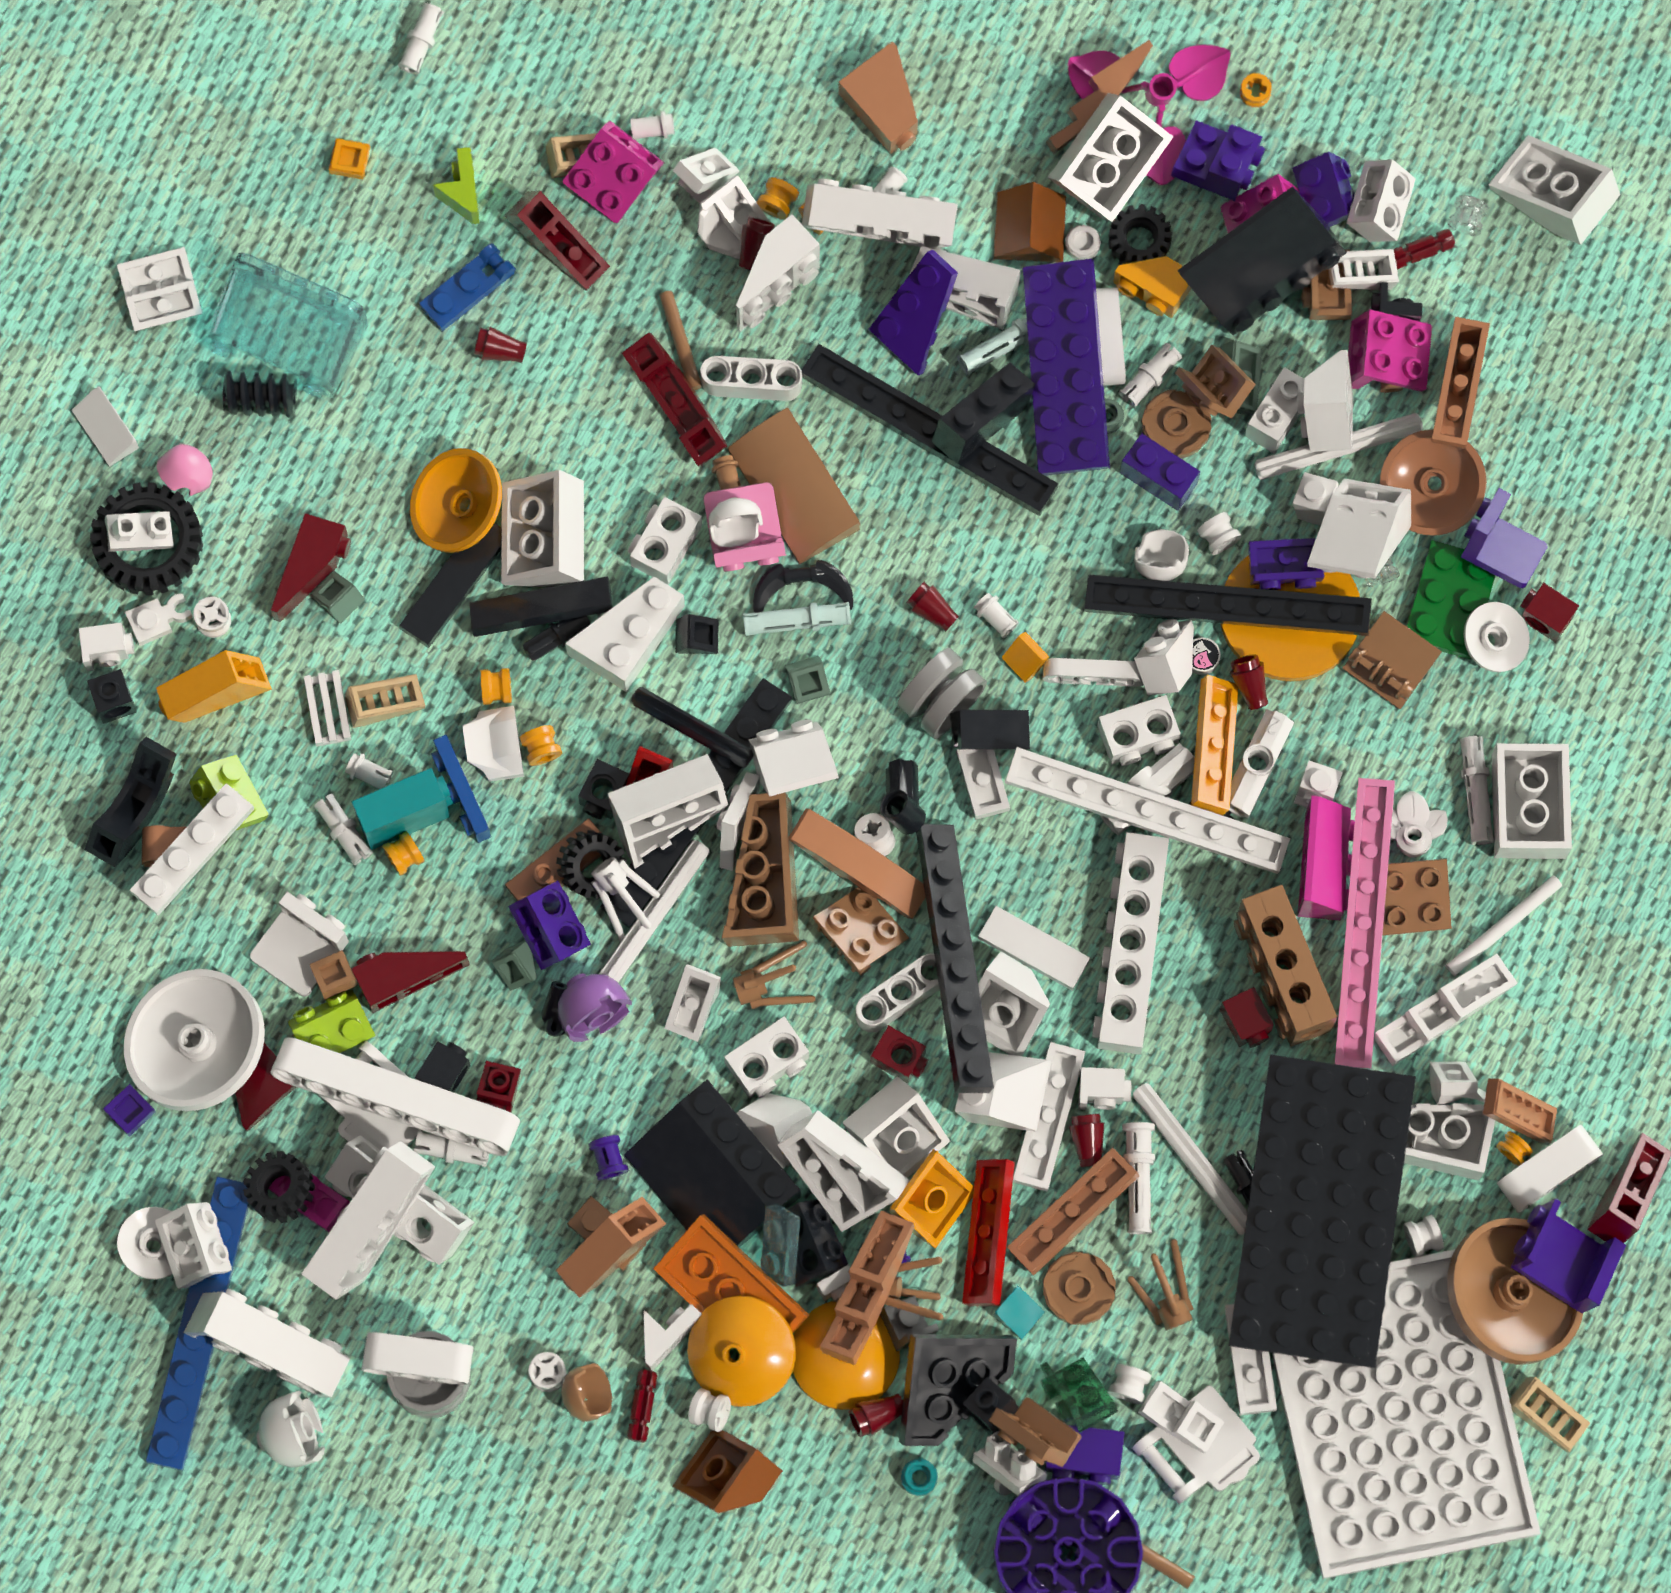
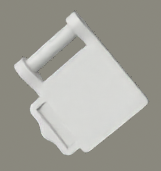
[318,1041,421,1150]
[1132,1386,1260,1505]

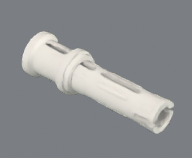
[1122,1122,1155,1234]

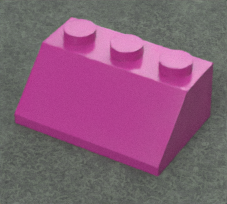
[1297,795,1355,921]

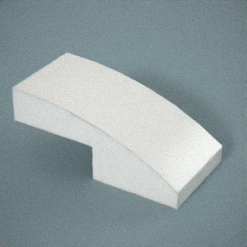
[1137,1381,1224,1453]

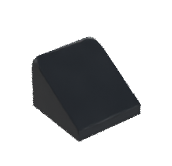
[675,614,719,654]

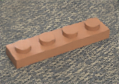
[1007,1148,1139,1276]

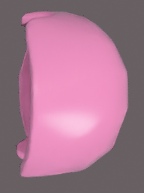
[156,444,213,496]

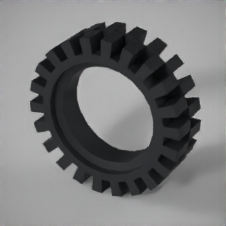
[90,482,203,595]

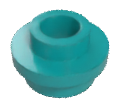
[901,1459,938,1496]

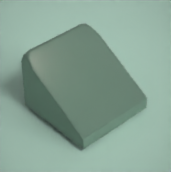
[310,571,365,624]
[785,656,831,704]
[492,940,537,991]

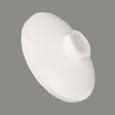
[1464,602,1530,672]
[117,1207,173,1279]

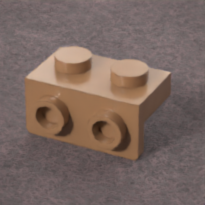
[1302,249,1352,320]
[1175,344,1256,418]
[989,1397,1081,1467]

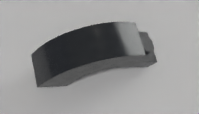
[84,737,177,867]

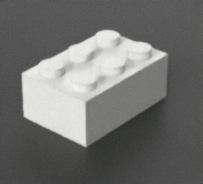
[1047,92,1173,222]
[1492,743,1572,859]

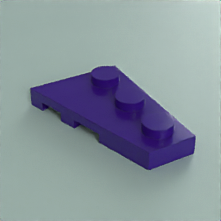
[868,250,958,376]

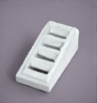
[1329,249,1399,290]

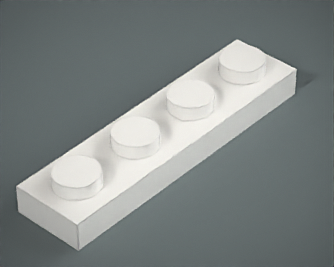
[130,783,254,916]
[1013,1042,1085,1192]

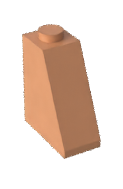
[839,41,918,154]
[555,1196,666,1298]

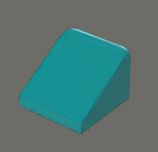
[993,1286,1045,1340]

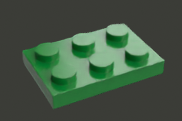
[1407,540,1496,660]

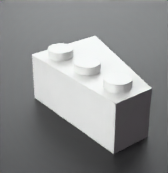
[909,246,1020,330]
[565,577,685,692]
[608,754,728,869]
[777,1110,910,1232]

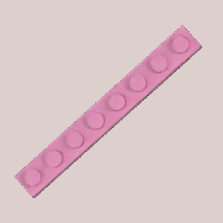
[1335,778,1395,1069]

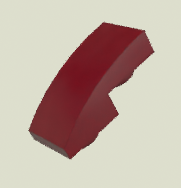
[477,1061,521,1113]

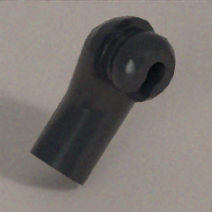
[541,981,567,1037]

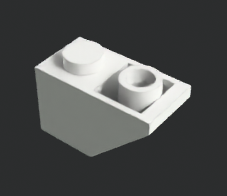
[1134,619,1194,696]

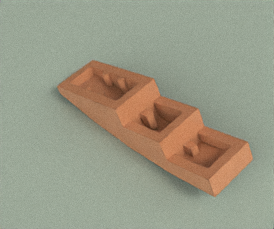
[1046,40,1153,154]
[788,808,926,919]
[820,1211,914,1365]

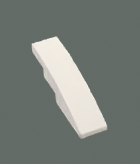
[1374,954,1517,1066]

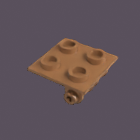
[1342,611,1442,710]
[1383,858,1452,936]
[813,887,909,976]

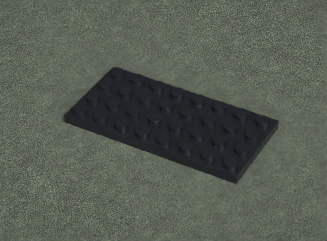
[1228,1055,1416,1368]

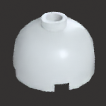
[256,1391,325,1468]

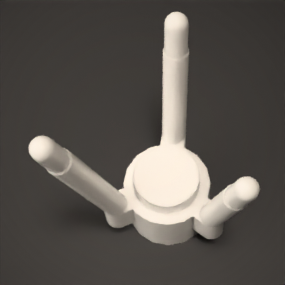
[591,857,660,943]

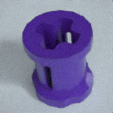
[588,1135,629,1180]

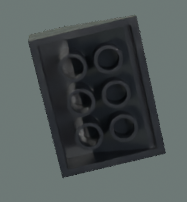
[1177,186,1347,335]
[624,1079,801,1247]

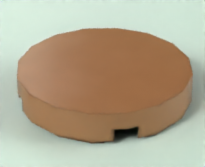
[1142,389,1211,458]
[1043,1252,1116,1325]

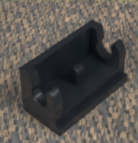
[950,710,1030,750]

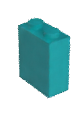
[351,768,453,850]

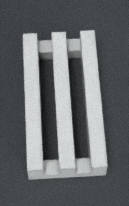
[304,670,352,747]

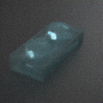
[761,1204,800,1287]

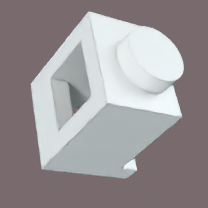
[79,622,134,671]
[1294,760,1343,808]
[1078,1067,1131,1110]

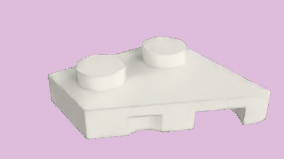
[717,772,760,871]

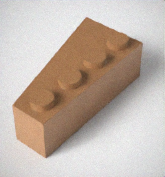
[722,792,799,947]

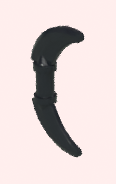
[753,560,853,613]

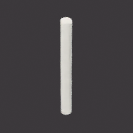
[1445,875,1562,976]

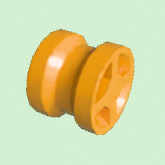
[757,177,799,219]
[481,668,512,705]
[520,725,563,766]
[382,831,425,876]

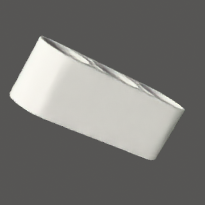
[1096,287,1125,386]
[700,356,802,401]
[856,953,939,1032]
[1497,1125,1603,1213]
[361,1332,474,1385]

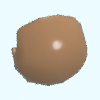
[561,1363,612,1422]

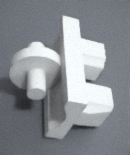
[105,512,173,552]
[973,1430,1046,1496]

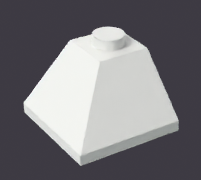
[978,952,1050,1056]
[955,1052,1051,1132]

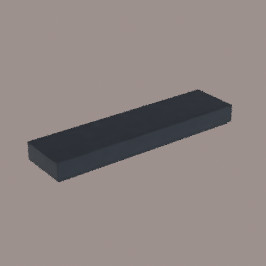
[399,523,502,648]
[469,576,613,637]

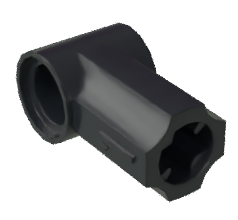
[880,758,926,835]

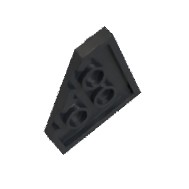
[899,1334,1017,1446]

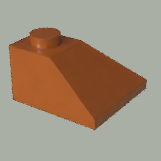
[672,1430,782,1514]

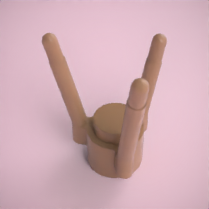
[733,941,815,1009]
[1127,1239,1194,1331]
[884,1257,944,1320]

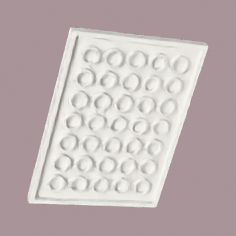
[1272,1249,1541,1579]

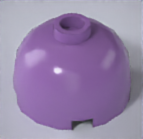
[558,973,632,1042]

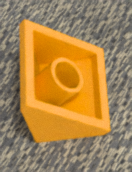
[890,1149,974,1249]

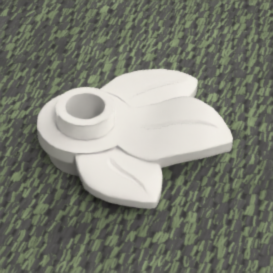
[1391,791,1448,858]

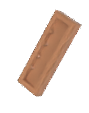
[505,818,601,901]
[1482,1078,1557,1143]

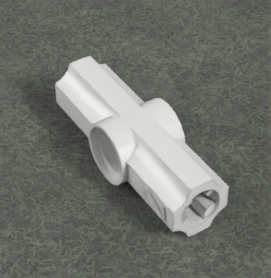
[1229,709,1294,818]
[1100,743,1195,835]

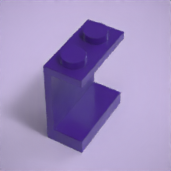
[1511,1198,1626,1314]

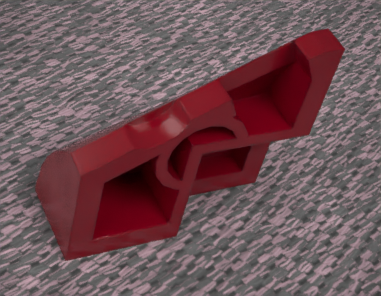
[235,1042,297,1131]

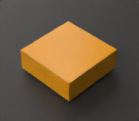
[329,138,371,180]
[1001,632,1049,683]

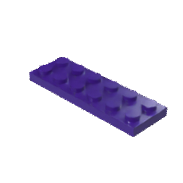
[1023,259,1110,476]

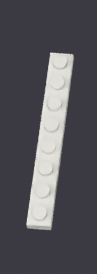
[1005,747,1290,874]

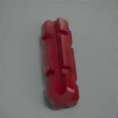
[1393,229,1455,269]
[627,1369,658,1443]

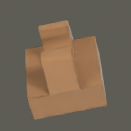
[309,950,358,1000]

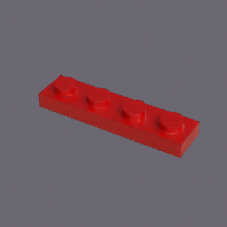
[962,1159,1015,1306]

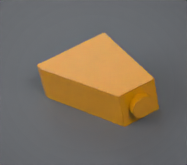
[156,650,272,723]

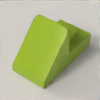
[433,147,480,224]

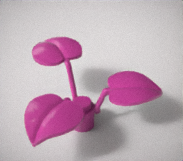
[1068,45,1231,185]

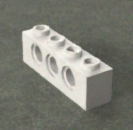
[324,1136,475,1265]

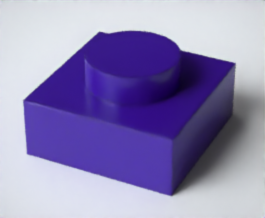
[103,1084,156,1137]

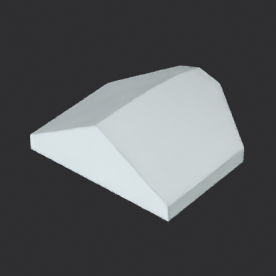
[697,175,770,260]
[737,1093,812,1169]

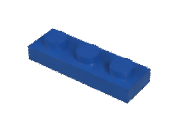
[431,735,491,843]

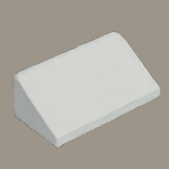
[72,386,139,467]

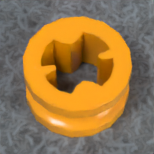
[1240,73,1272,107]
[1496,1131,1533,1166]

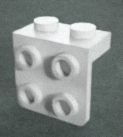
[250,892,349,997]

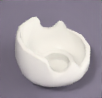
[709,497,763,548]
[1134,529,1189,581]

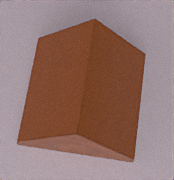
[994,181,1066,263]

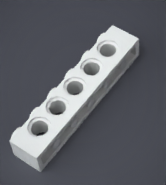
[1092,832,1169,1054]

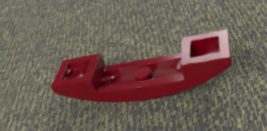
[622,332,727,467]

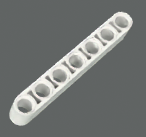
[271,1038,520,1156]

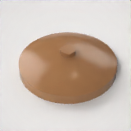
[1447,1218,1583,1365]

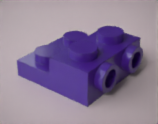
[1171,120,1266,201]

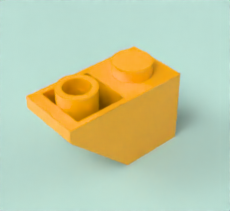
[1113,256,1192,318]

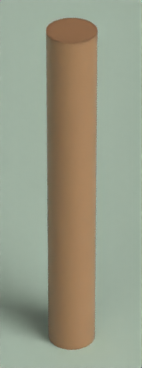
[659,291,702,390]
[1142,1544,1195,1589]

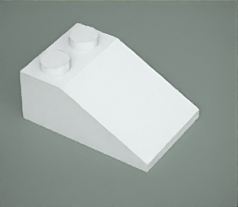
[1489,135,1620,245]

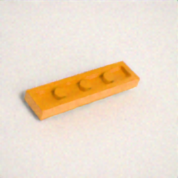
[1191,674,1238,816]

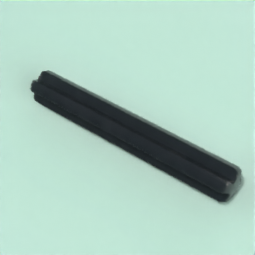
[631,687,754,768]

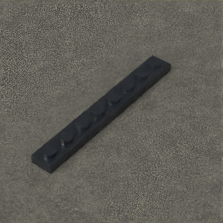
[801,343,1059,516]
[1085,575,1372,636]
[600,678,792,928]
[916,824,994,1093]

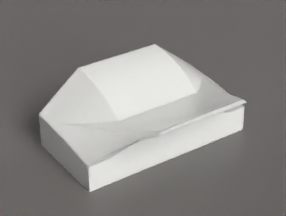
[462,706,524,782]
[1430,1062,1486,1105]

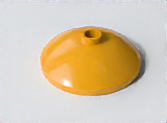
[410,448,502,553]
[687,1296,796,1407]
[793,1300,900,1410]

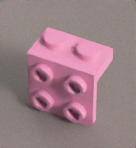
[704,482,786,572]

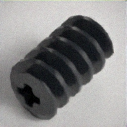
[223,370,297,418]

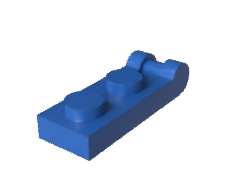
[419,243,516,332]

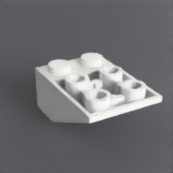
[736,214,820,332]
[1307,479,1411,578]

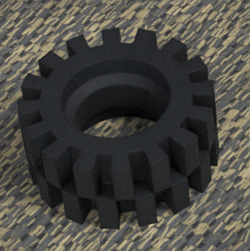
[1108,204,1172,265]
[556,830,627,899]
[243,1151,315,1223]

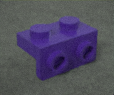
[1292,151,1355,227]
[1248,538,1324,590]

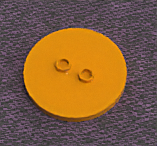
[1220,555,1360,681]

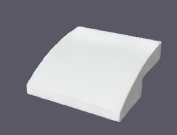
[117,247,202,331]

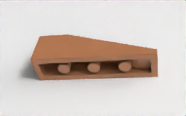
[1431,317,1490,448]

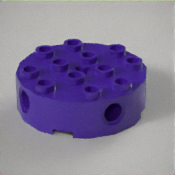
[994,1477,1143,1593]

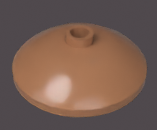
[1380,429,1487,536]

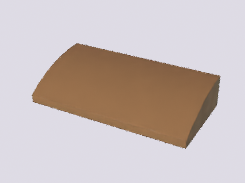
[727,407,860,565]

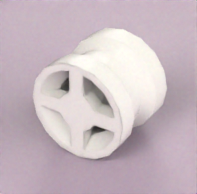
[1197,512,1242,555]
[193,597,231,638]
[854,813,896,856]
[1403,1214,1444,1257]
[529,1352,567,1392]
[1108,1364,1152,1404]
[688,1388,731,1432]

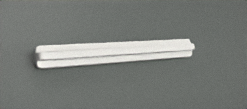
[1254,413,1423,480]
[599,840,710,983]
[1133,1083,1247,1235]

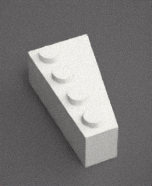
[802,179,958,248]
[1404,1103,1495,1181]
[184,1289,351,1398]

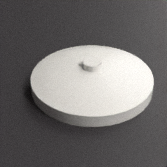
[124,969,265,1111]

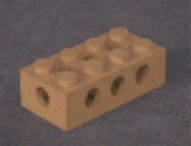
[1233,885,1337,1047]

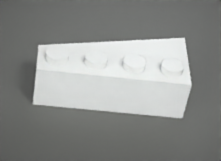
[301,1141,435,1300]

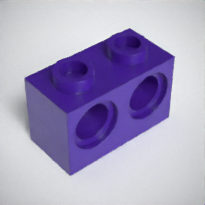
[508,881,591,970]

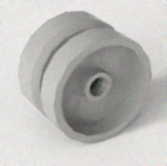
[897,648,987,739]
[387,1331,470,1419]

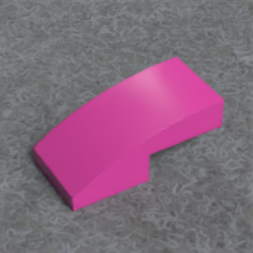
[269,1174,350,1233]

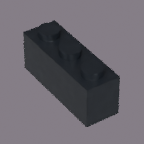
[932,362,1035,464]

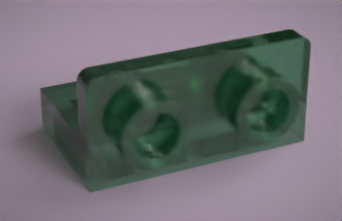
[1040,1357,1118,1433]

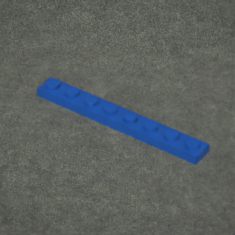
[146,1177,249,1471]

